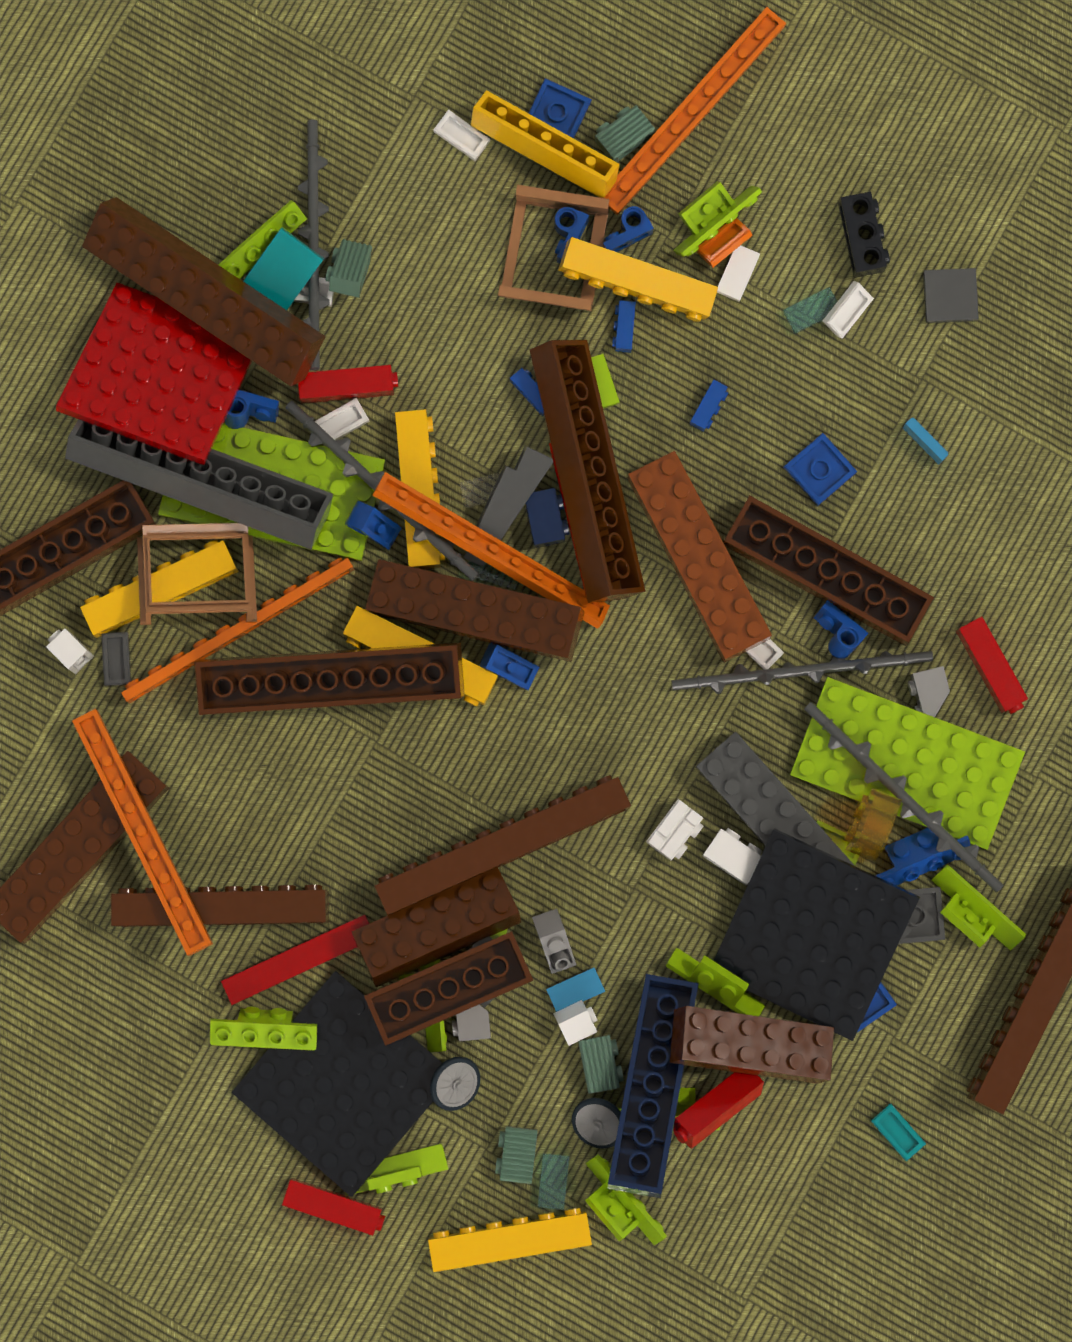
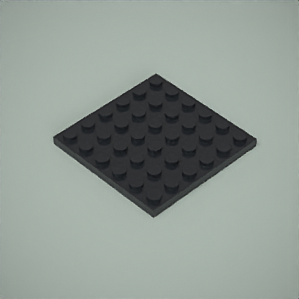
[714,828,920,1041]
[231,971,442,1197]

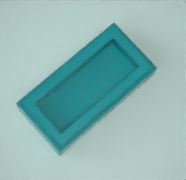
[870,1103,926,1161]

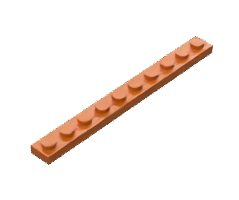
[605,7,786,215]
[373,472,610,629]
[121,558,354,704]
[72,708,213,956]

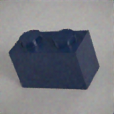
[525,488,569,549]

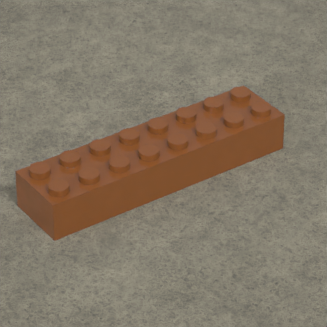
[628,451,772,663]

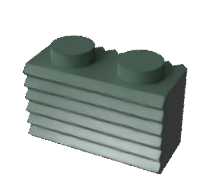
[595,105,655,162]
[325,239,372,298]
[578,1035,624,1094]
[495,1126,538,1184]

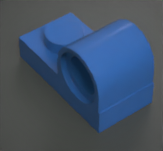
[603,206,654,253]
[555,207,589,264]
[224,390,279,429]
[345,501,402,550]
[814,600,868,659]
[478,643,539,690]

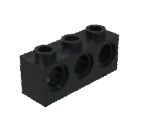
[838,192,890,278]

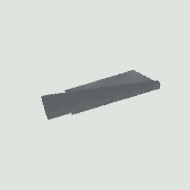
[464,445,553,566]

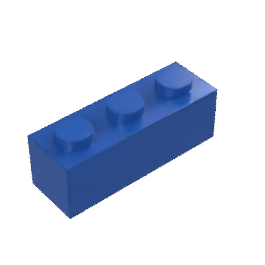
[612,300,636,353]
[510,368,544,417]
[690,380,729,432]

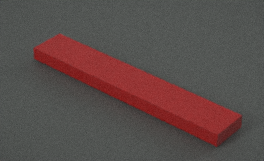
[221,914,370,1005]

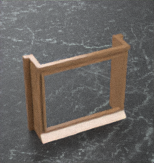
[498,185,609,312]
[137,523,257,625]

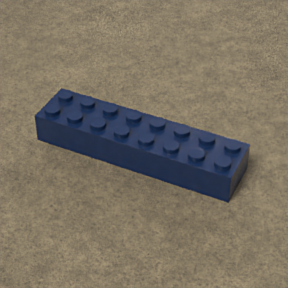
[608,974,698,1199]

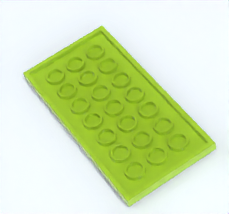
[158,423,386,561]
[790,677,1025,850]

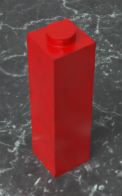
[298,365,399,404]
[956,616,1028,715]
[673,1072,764,1149]
[282,1178,386,1236]

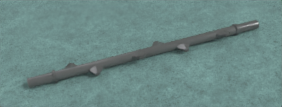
[298,119,330,370]
[285,401,479,581]
[671,651,933,694]
[804,702,1004,893]

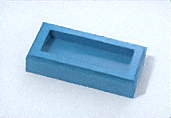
[903,418,949,465]
[546,968,605,1012]

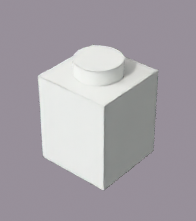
[553,1000,598,1046]

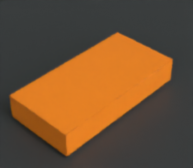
[697,218,753,268]

